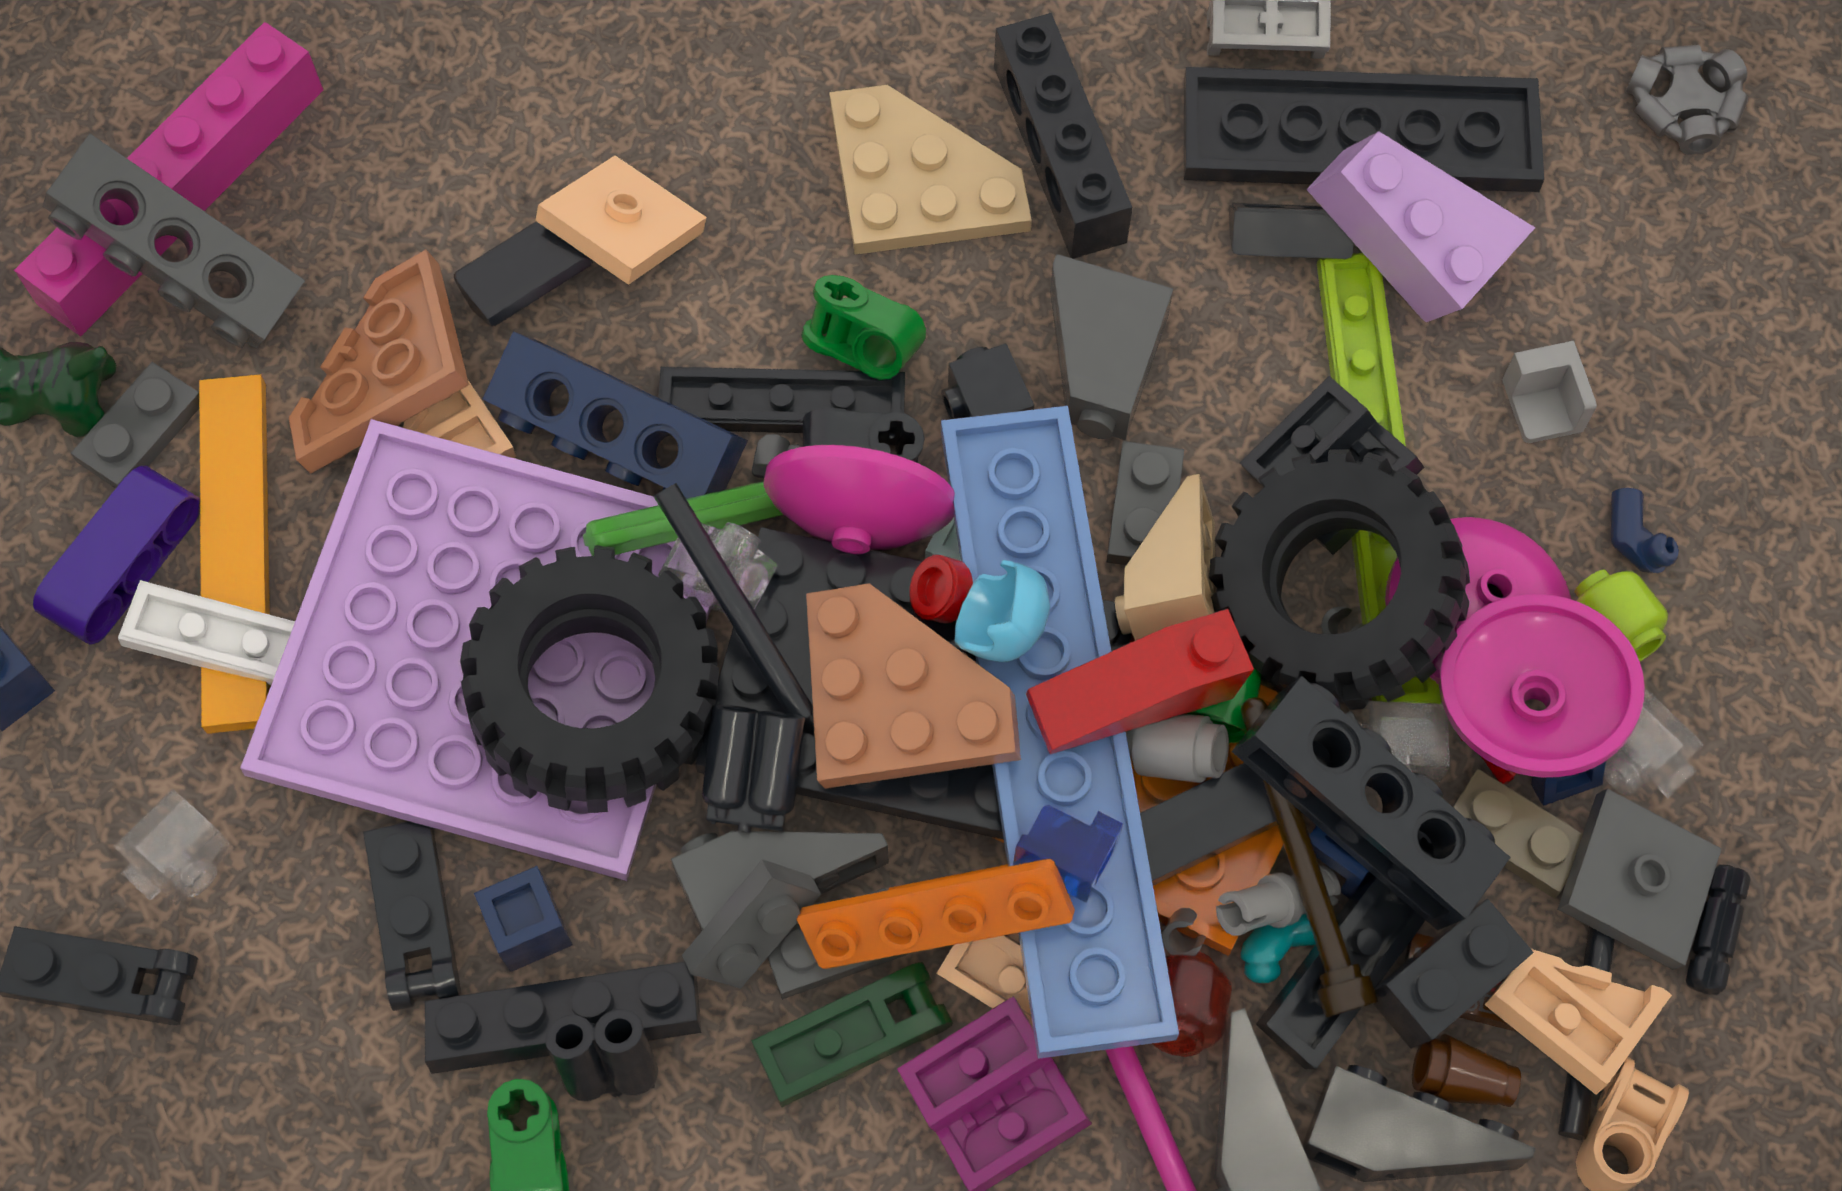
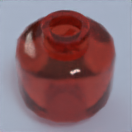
[1152,952,1232,1057]

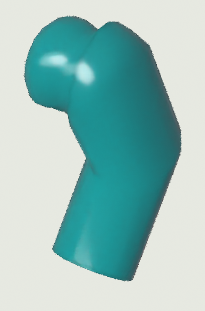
[1240,913,1316,983]

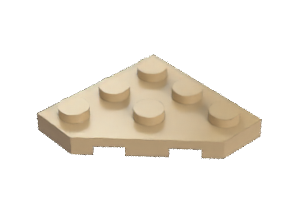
[829,85,1032,255]

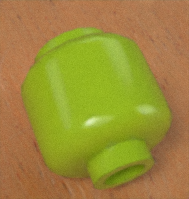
[1574,570,1668,662]

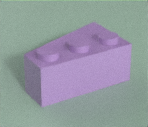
[1306,131,1535,322]

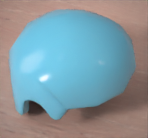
[955,560,1050,662]

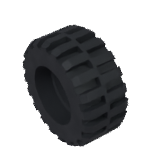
[1209,450,1470,710]
[460,546,719,813]

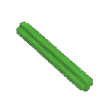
[583,481,783,556]

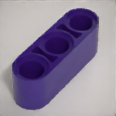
[33,465,200,645]

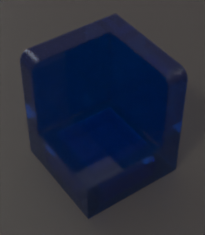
[1013,805,1123,903]

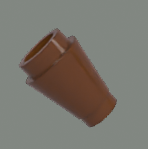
[1412,1034,1521,1107]

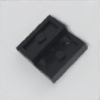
[1240,376,1425,555]

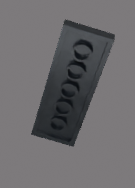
[1184,67,1545,192]

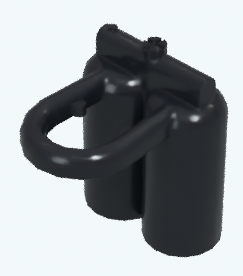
[702,705,805,833]
[545,1009,658,1101]

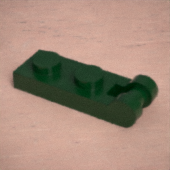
[752,962,953,1108]

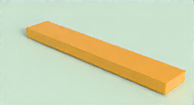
[199,374,271,734]

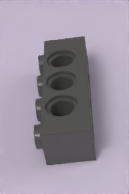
[43,133,305,349]

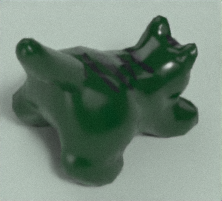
[0,342,117,437]

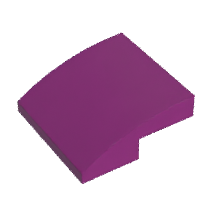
[897,996,1092,1191]

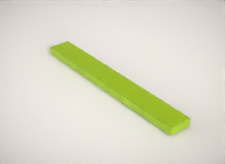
[1317,253,1441,714]

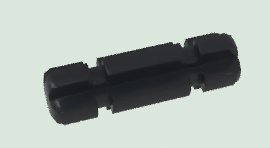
[1686,864,1751,995]

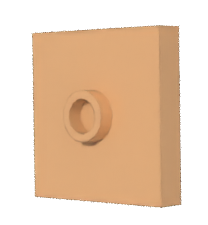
[535,156,707,285]

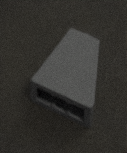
[1050,254,1174,440]

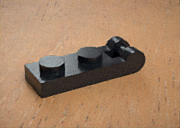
[363,821,461,1011]
[0,926,198,1026]

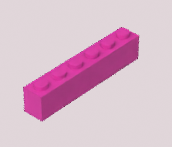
[14,22,323,337]

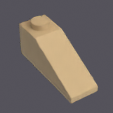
[1115,474,1216,641]

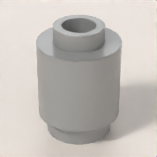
[1126,714,1229,783]

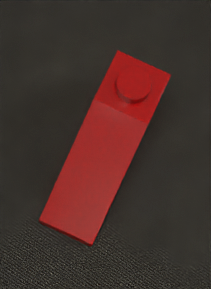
[1026,609,1254,754]

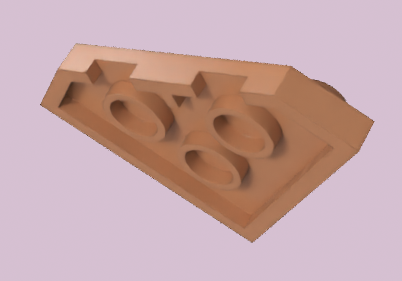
[289,250,469,474]
[806,583,1021,789]

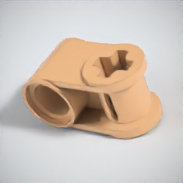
[1576,1057,1689,1191]

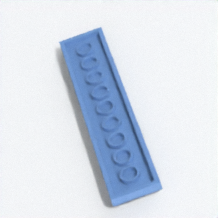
[941,406,1179,1059]

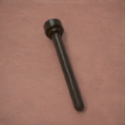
[1241,697,1378,1018]

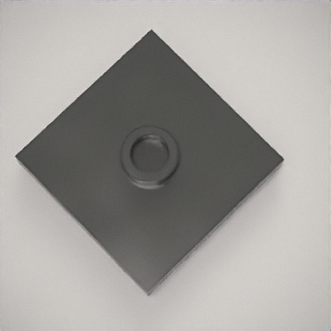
[1557,788,1721,970]

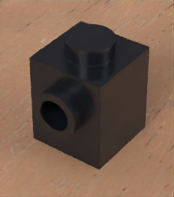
[941,343,1035,419]

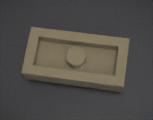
[1453,769,1583,899]

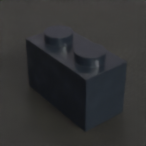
[1374,898,1534,1049]

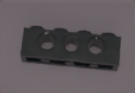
[994,13,1133,259]
[1231,676,1511,931]

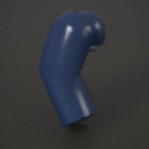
[1611,488,1679,574]

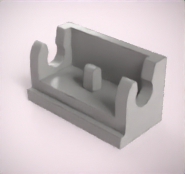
[1207,0,1331,59]

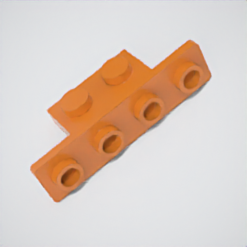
[797,859,1075,969]

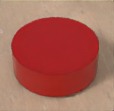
[909,555,973,623]

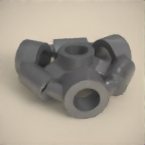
[1626,45,1748,155]

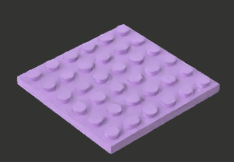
[240,419,736,881]

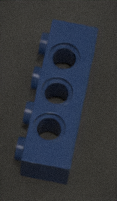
[482,331,748,499]

